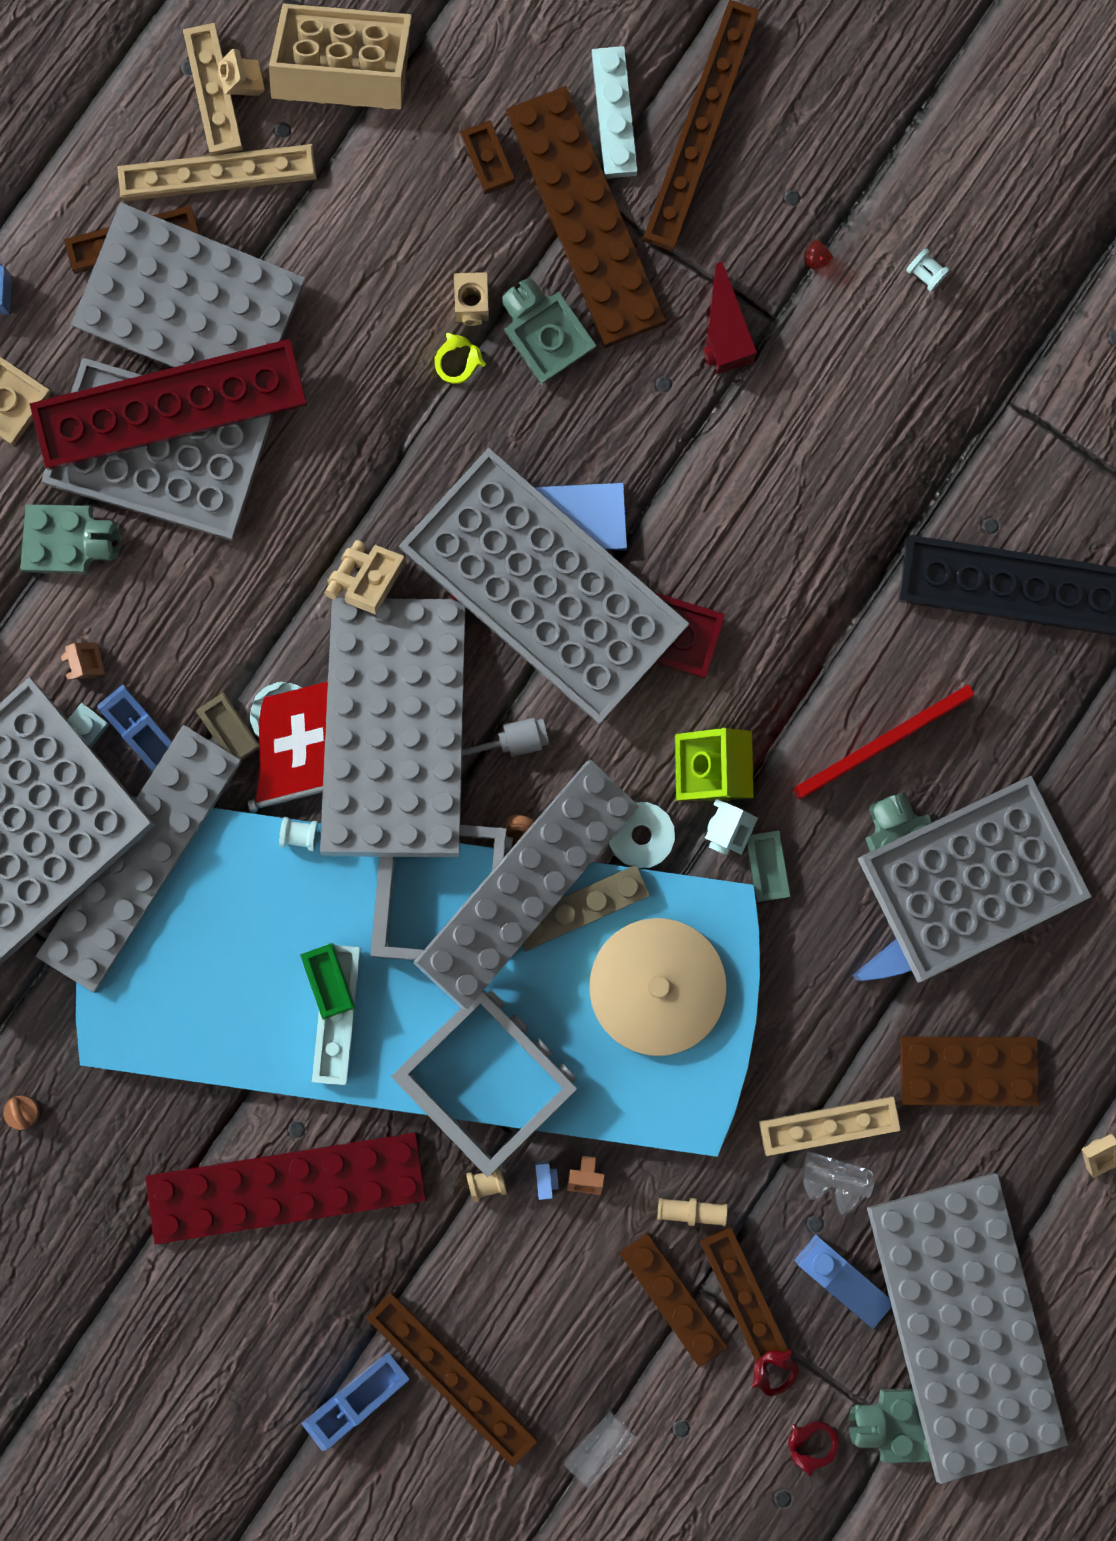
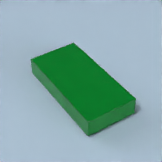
[300,943,356,1020]

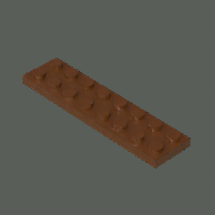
[506,86,666,348]

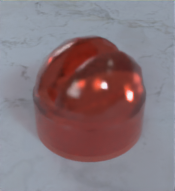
[804,240,833,269]

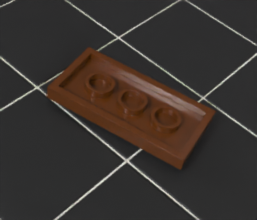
[900,1036,1039,1106]

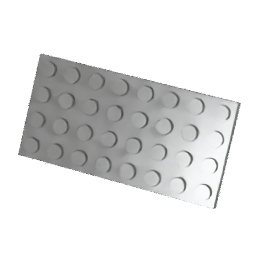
[399,448,689,725]
[320,598,466,857]
[867,1173,1068,1484]

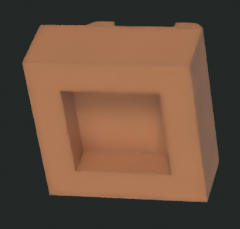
[61,643,105,679]
[567,1156,604,1195]

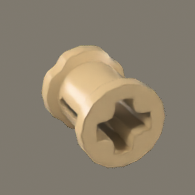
[466,1166,507,1203]

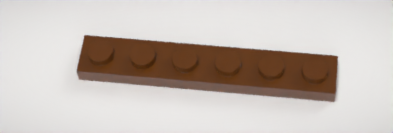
[366,1291,537,1467]

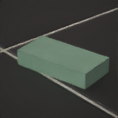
[746,831,790,902]

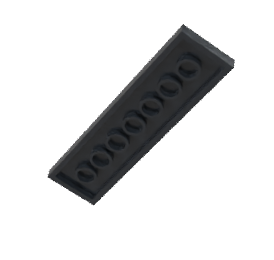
[898,535,1116,636]

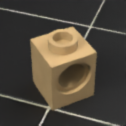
[454,272,489,326]

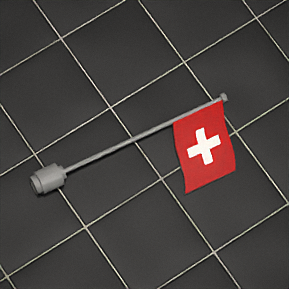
[248,681,549,814]

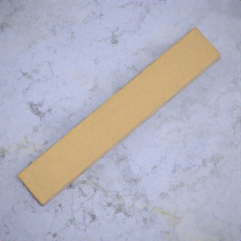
[117,144,317,202]

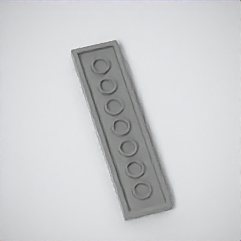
[36,725,242,993]
[413,760,639,1010]

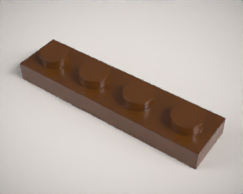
[64,205,200,274]
[699,1226,788,1366]
[619,1232,727,1367]

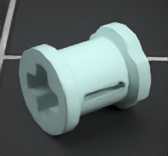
[906,248,951,293]
[279,817,318,851]

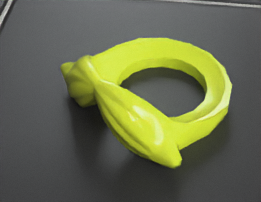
[435,333,486,384]

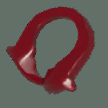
[751,1350,799,1397]
[788,1421,839,1477]

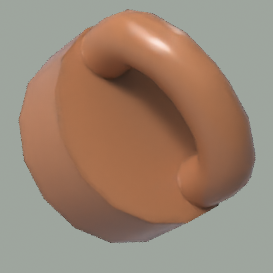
[504,814,535,846]
[3,1095,40,1130]

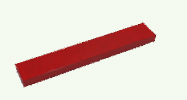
[792,684,974,800]

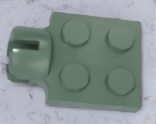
[502,278,596,385]
[20,504,121,574]
[865,793,932,852]
[849,1389,931,1463]

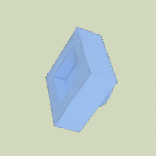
[535,1161,559,1200]

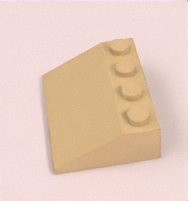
[269,3,412,109]

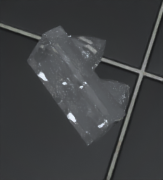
[803,1151,874,1216]

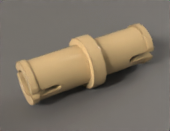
[657,1198,727,1226]

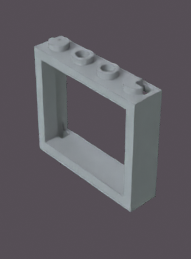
[370,825,513,961]
[391,989,577,1177]

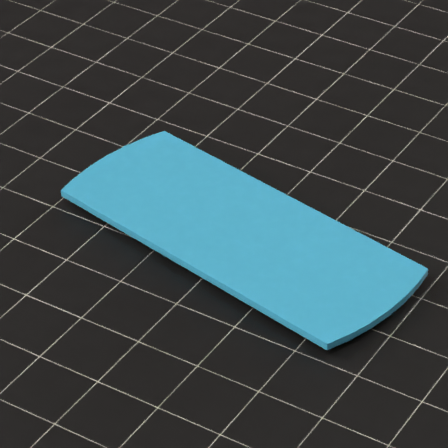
[76,797,760,1157]

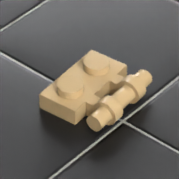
[324,540,405,615]

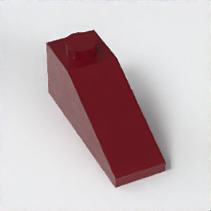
[703,261,757,375]

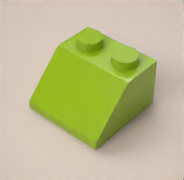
[675,728,754,801]

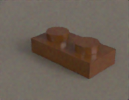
[460,120,515,195]

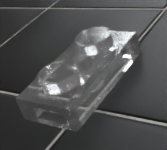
[563,1411,636,1489]

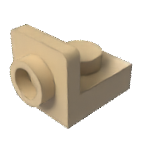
[218,49,265,96]

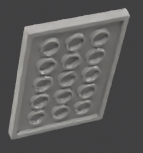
[71,202,306,368]
[41,358,273,541]
[857,776,1091,982]

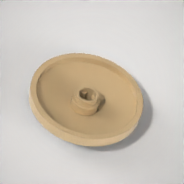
[589,918,726,1056]

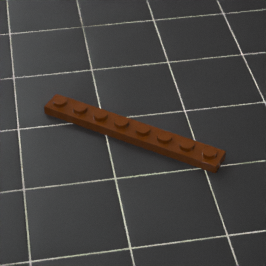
[643,0,760,252]

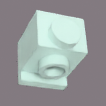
[705,799,758,855]

